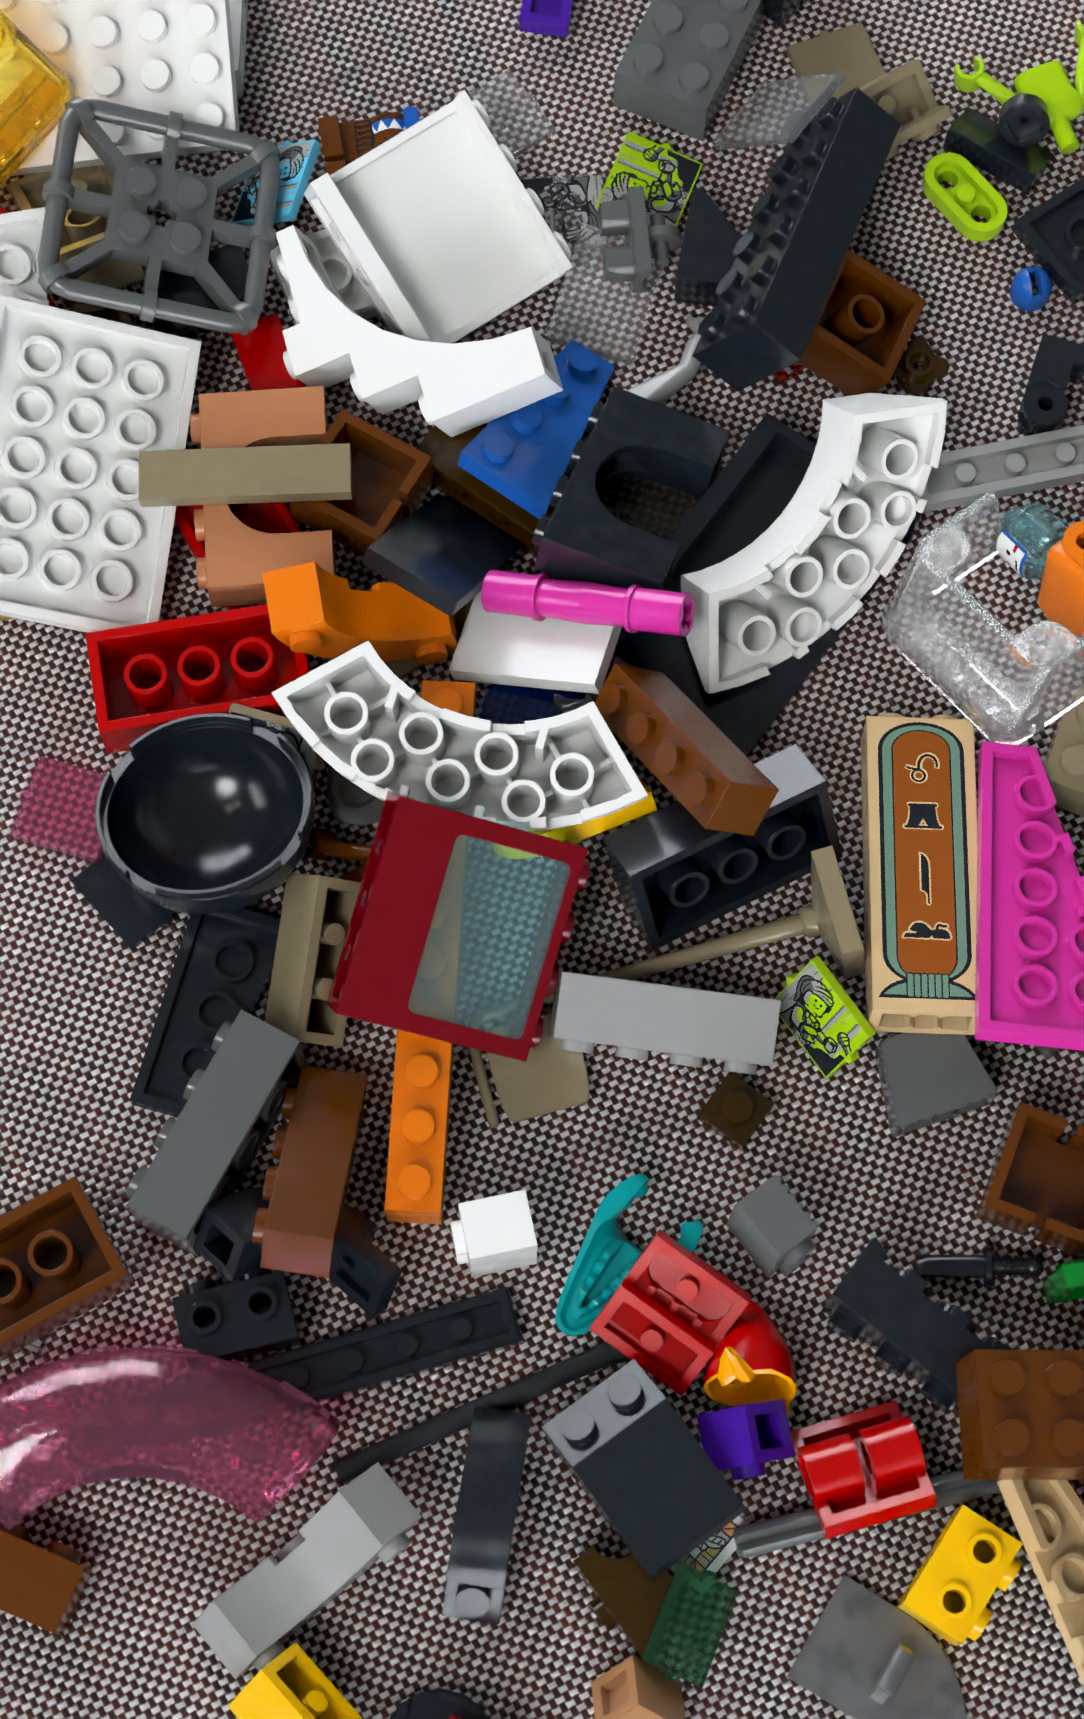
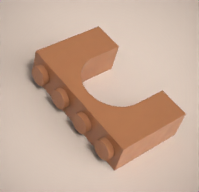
[190,386,336,607]

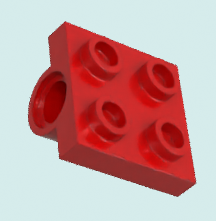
[791,1400,936,1539]

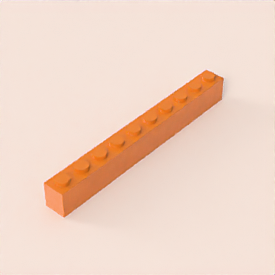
[384,680,476,1225]

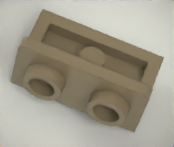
[859,60,953,160]

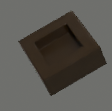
[697,1072,775,1151]

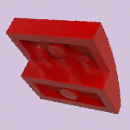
[589,1229,752,1396]

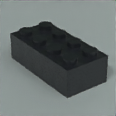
[602,744,843,950]

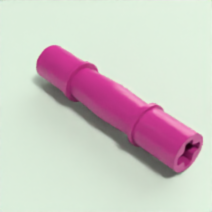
[481,570,695,637]

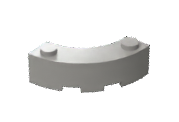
[192,1462,422,1680]

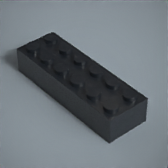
[692,87,901,392]

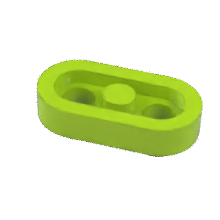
[922,152,1008,242]

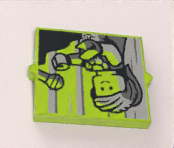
[595,131,703,227]
[775,956,876,1079]

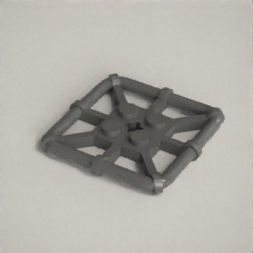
[38,96,280,335]

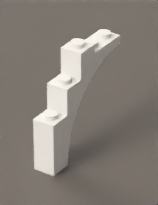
[276,225,563,437]

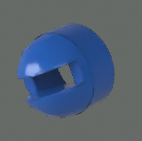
[1009,266,1052,311]

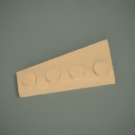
[997,1480,1084,1687]

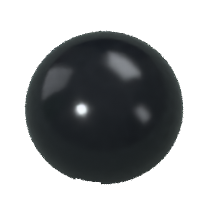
[95,713,315,914]

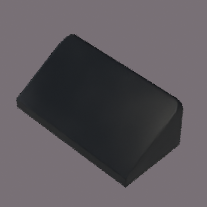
[943,107,1054,195]

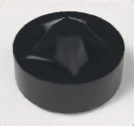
[999,94,1050,147]

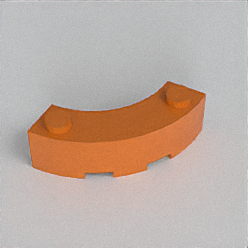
[262,561,459,665]

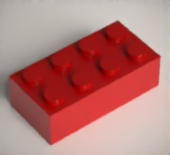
[85,604,310,754]

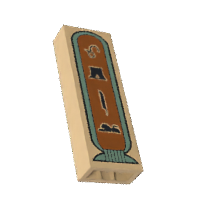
[861,713,977,1035]

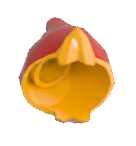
[704,1300,796,1414]

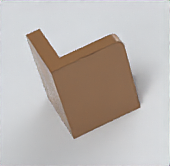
[591,1655,686,1719]

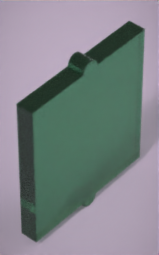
[642,1561,738,1688]

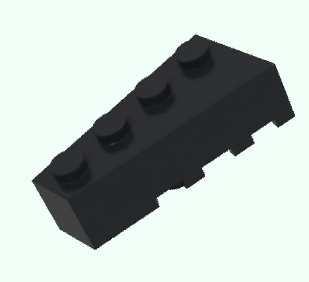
[822,1238,1011,1411]

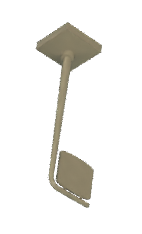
[468,845,865,1128]

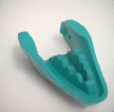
[555,1173,704,1336]

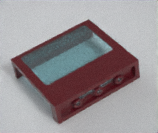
[327,791,590,1062]

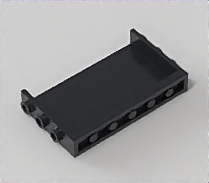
[605,413,922,758]

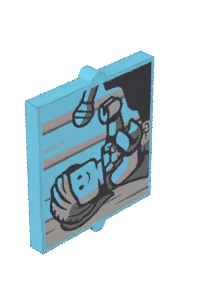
[231,139,322,227]

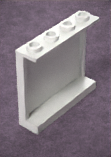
[304,90,573,344]

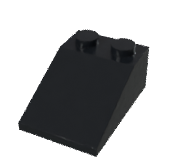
[542,1359,746,1580]

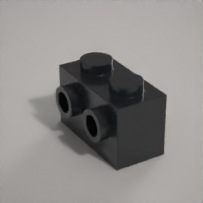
[172,1267,302,1372]

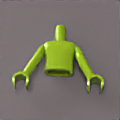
[954,20,1084,154]

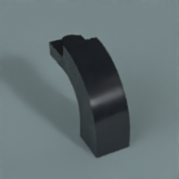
[193,1187,402,1318]
[442,1406,532,1625]

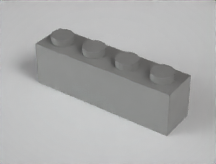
[549,971,781,1075]

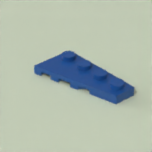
[457,339,615,520]

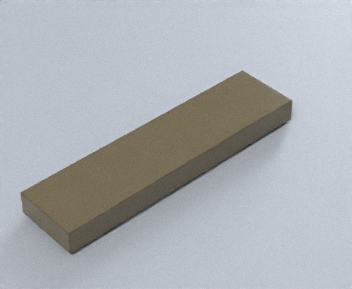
[139,443,352,507]

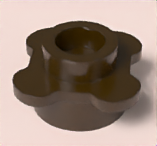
[893,338,949,396]

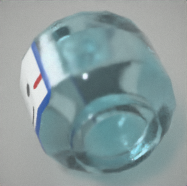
[995,503,1068,580]

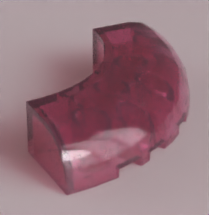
[0,1345,341,1530]

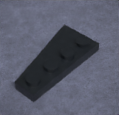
[129,908,280,1118]

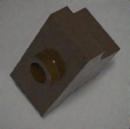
[573,1546,682,1659]

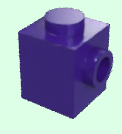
[697,1399,795,1481]

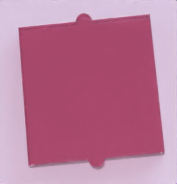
[9,756,106,863]

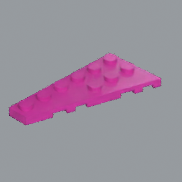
[975,741,1084,1051]

